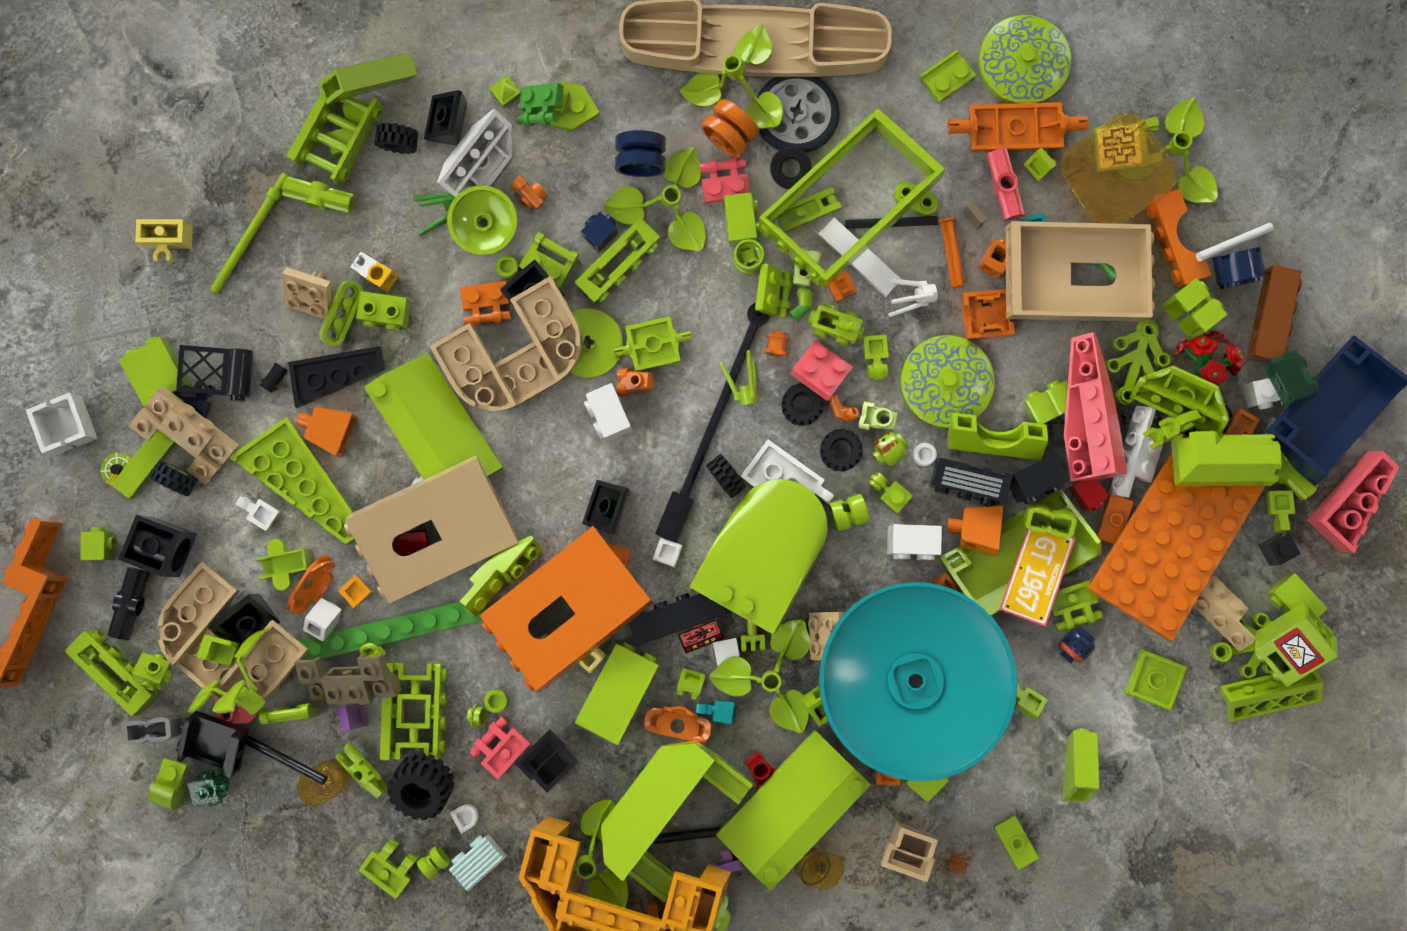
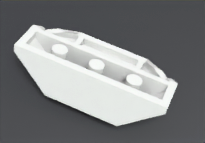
[437,109,512,197]

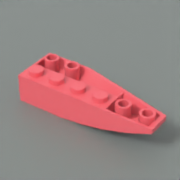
[1064,332,1127,482]

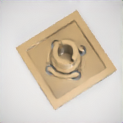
[282,267,332,319]
[808,612,846,660]

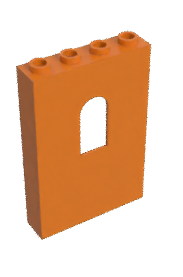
[480,526,653,693]

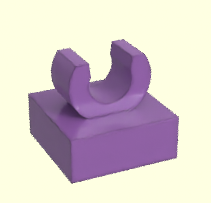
[336,703,367,731]
[717,848,743,873]

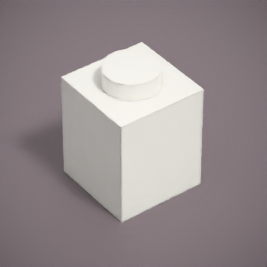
[303,598,342,641]

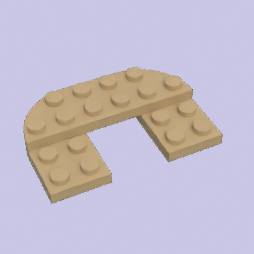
[429,276,583,411]
[157,562,310,706]

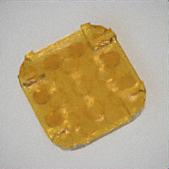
[1061,113,1177,224]

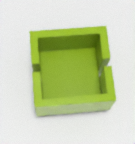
[1161,278,1228,340]

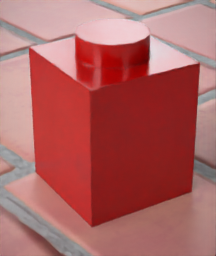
[1068,479,1109,511]

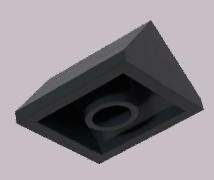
[424,90,467,146]
[500,259,565,305]
[582,480,631,535]
[211,594,280,648]

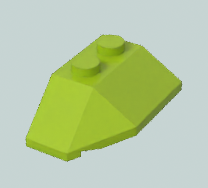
[1130,366,1229,435]

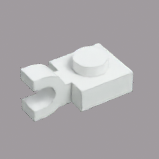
[235,496,281,531]

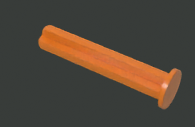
[938,217,965,288]

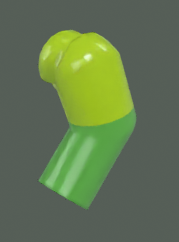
[789,287,813,321]

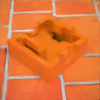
[961,289,1015,341]

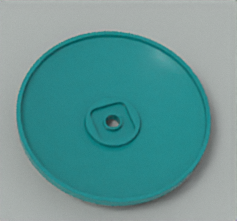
[819,582,1017,781]

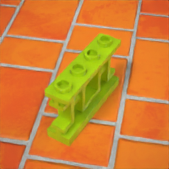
[380,662,448,760]

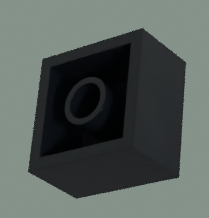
[1010,454,1070,505]

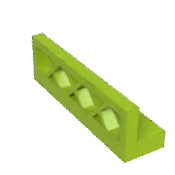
[1220,670,1324,722]

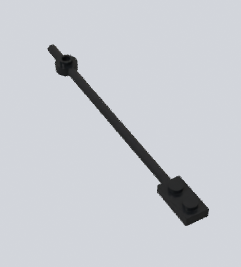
[655,303,770,543]

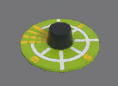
[100,452,131,486]

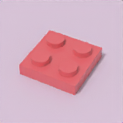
[790,340,853,401]

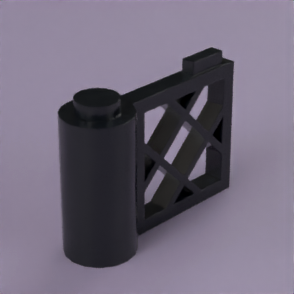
[176,345,253,402]

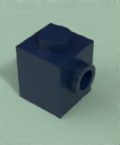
[581,212,618,252]

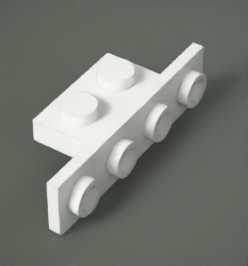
[1109,406,1164,498]

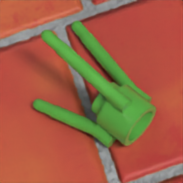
[413,192,455,236]

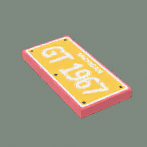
[999,528,1076,628]

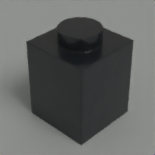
[1258,533,1301,566]

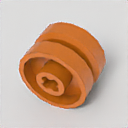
[700,99,759,158]

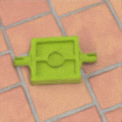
[613,316,692,372]

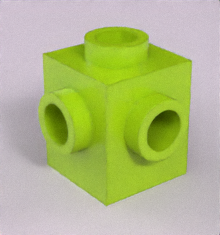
[132,652,174,690]

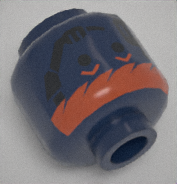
[1059,627,1095,663]

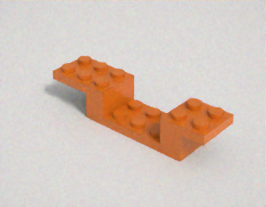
[0,517,68,688]

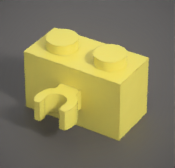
[135,219,193,263]

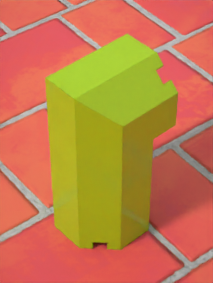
[1171,431,1282,486]

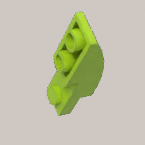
[459,536,543,617]

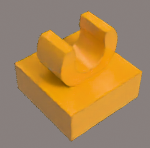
[338,575,373,608]

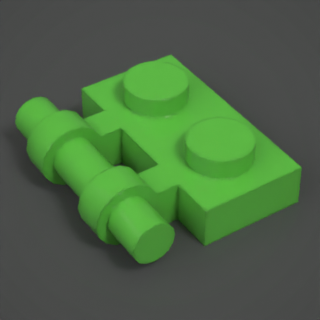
[516,83,564,127]

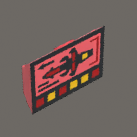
[677,618,725,654]

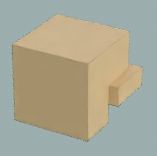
[880,821,938,882]

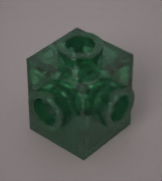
[187,769,231,806]

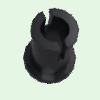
[260,362,288,393]

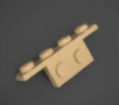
[1193,574,1256,651]

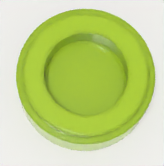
[495,255,519,280]
[484,689,509,713]

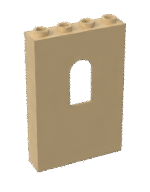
[1005,221,1155,322]
[344,455,518,604]

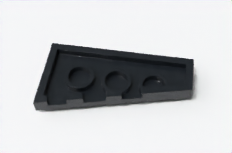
[288,346,385,409]

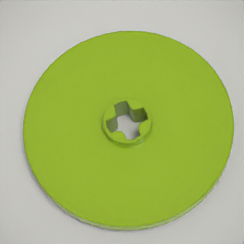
[571,308,623,378]

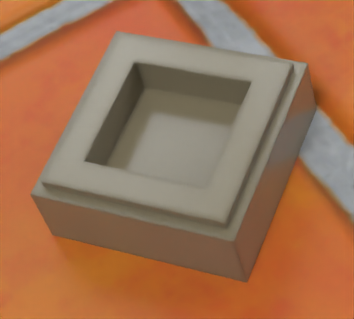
[963,201,987,229]

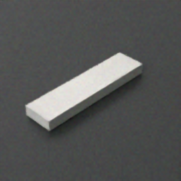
[818,218,901,298]

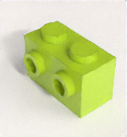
[356,291,412,332]

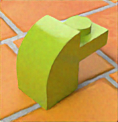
[148,757,189,810]

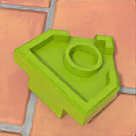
[550,81,600,132]

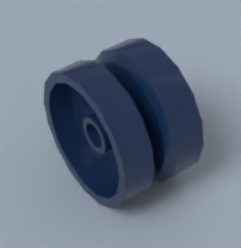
[615,130,666,177]

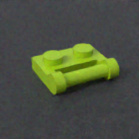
[519,231,580,289]
[259,703,320,725]

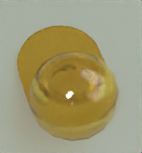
[297,761,348,806]
[794,848,844,890]

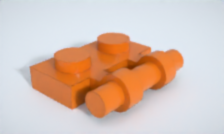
[460,281,511,327]

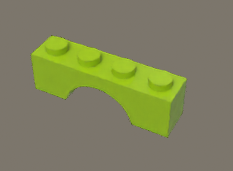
[947,413,1048,461]

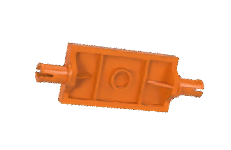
[947,102,1089,152]

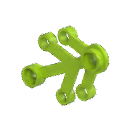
[1105,319,1170,406]
[1210,613,1272,679]

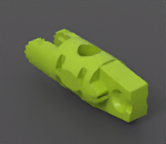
[335,742,389,799]

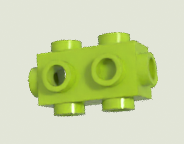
[808,303,865,347]

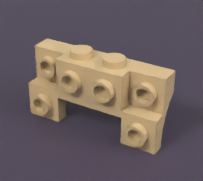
[129,386,239,485]

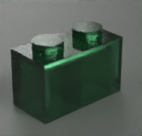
[1264,349,1319,409]

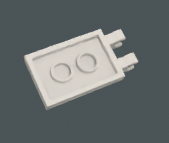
[740,440,834,504]

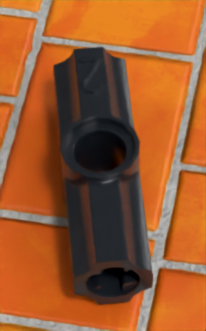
[107,567,150,641]

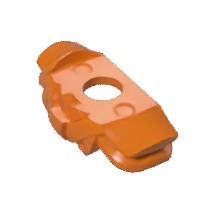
[286,555,336,614]
[643,705,712,743]

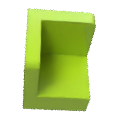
[197,634,239,666]

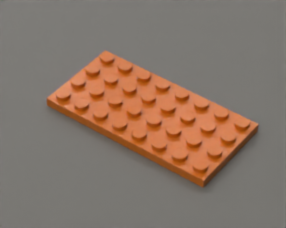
[1086,434,1265,642]

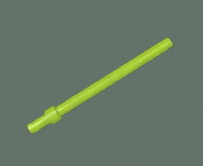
[210,173,289,294]

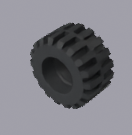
[387,753,454,820]

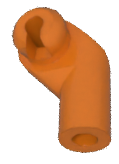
[828,394,859,422]

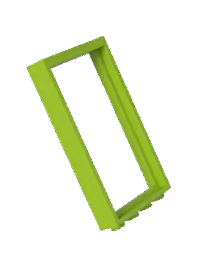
[759,108,945,288]

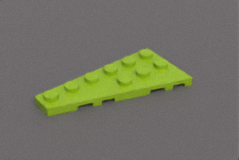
[229,417,355,545]

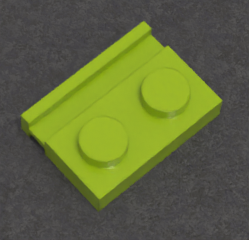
[919,49,976,104]

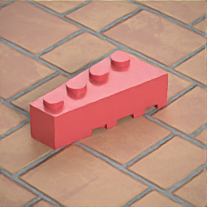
[1307,451,1399,554]

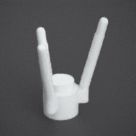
[888,279,938,317]

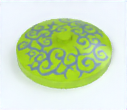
[978,15,1071,104]
[900,335,994,428]

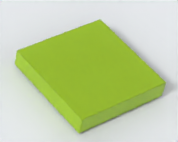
[1124,649,1187,711]

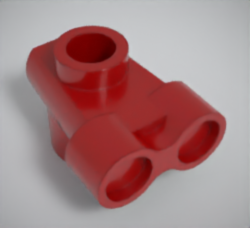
[745,752,778,789]

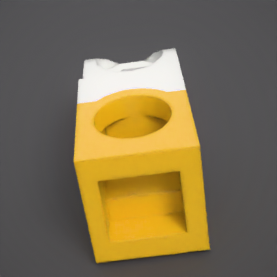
[350,252,399,294]

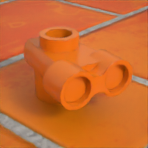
[510,175,548,211]
[616,368,655,396]

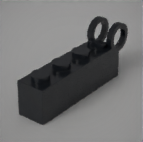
[626,592,726,646]

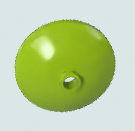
[447,185,518,256]

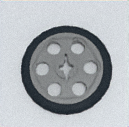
[757,77,840,153]

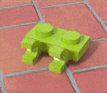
[1142,409,1202,450]
[358,838,418,899]

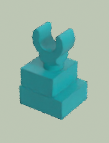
[696,700,737,724]

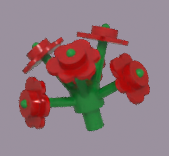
[1174,331,1245,386]

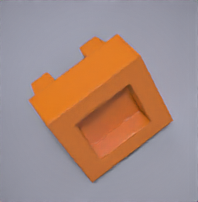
[827,271,858,303]

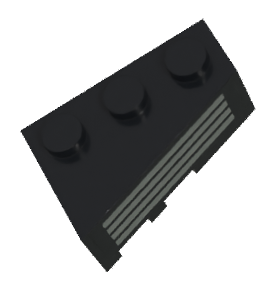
[929,458,1013,507]

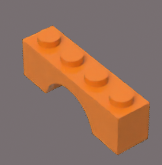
[1146,189,1212,289]

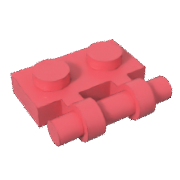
[699,157,750,204]
[469,716,531,779]

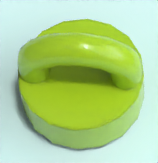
[359,643,386,657]

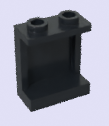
[176,711,249,780]

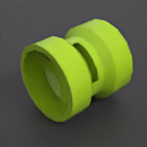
[417,845,451,880]

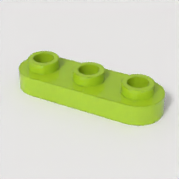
[319,280,363,346]

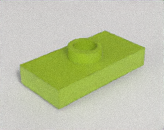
[993,814,1039,870]

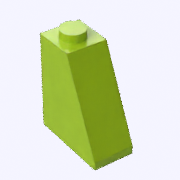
[1063,728,1099,803]

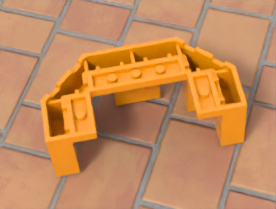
[519,816,731,931]

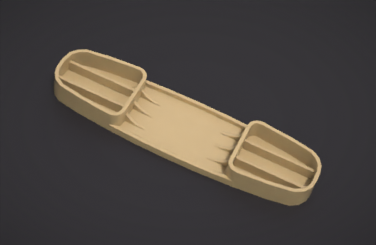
[619,0,892,77]

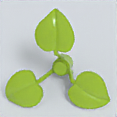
[680,24,783,129]
[1117,97,1218,204]
[604,147,706,252]
[709,619,810,733]
[188,628,271,715]
[521,799,628,908]

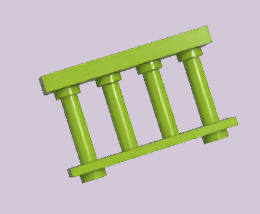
[286,91,384,187]

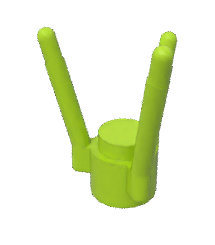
[719,350,759,405]

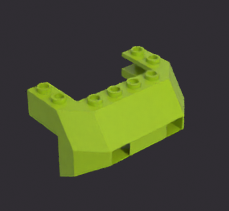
[601,741,753,903]

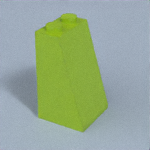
[575,641,660,745]

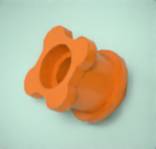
[763,330,790,358]

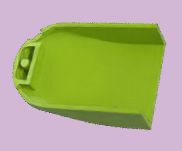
[690,479,828,634]

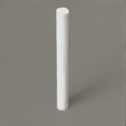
[1196,223,1274,262]

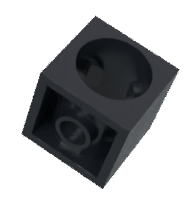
[118,515,197,577]

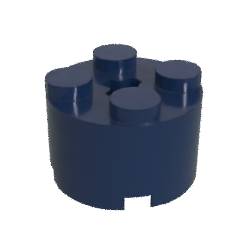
[1212,247,1266,289]

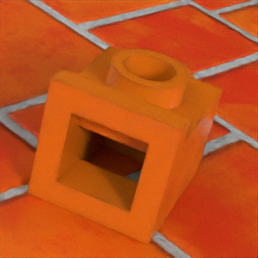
[976,239,1006,279]

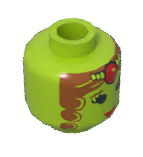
[873,432,909,467]

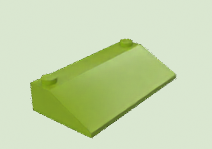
[364,352,503,479]
[939,489,1102,616]
[715,730,871,891]

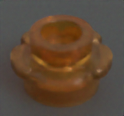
[946,856,970,874]

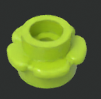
[467,704,487,728]

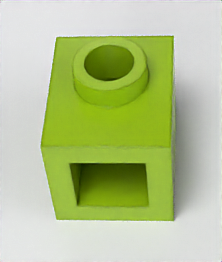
[80,527,117,561]

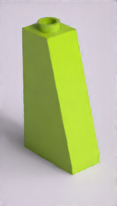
[319,53,417,104]

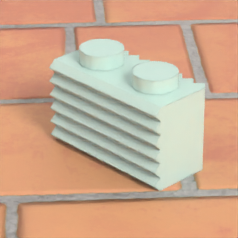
[449,834,507,892]

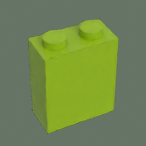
[118,337,193,407]

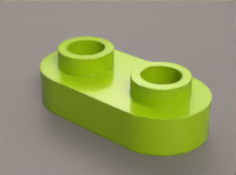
[894,182,938,217]

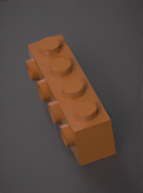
[1247,265,1302,365]

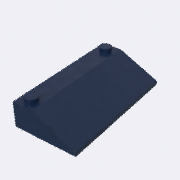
[1266,335,1407,486]

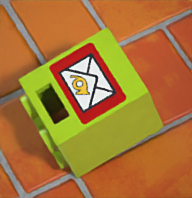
[1254,601,1338,687]

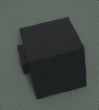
[515,729,578,793]

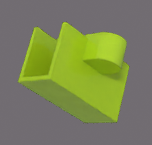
[253,539,314,590]

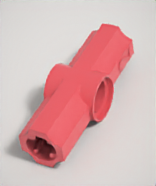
[986,148,1025,221]

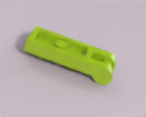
[777,187,843,233]

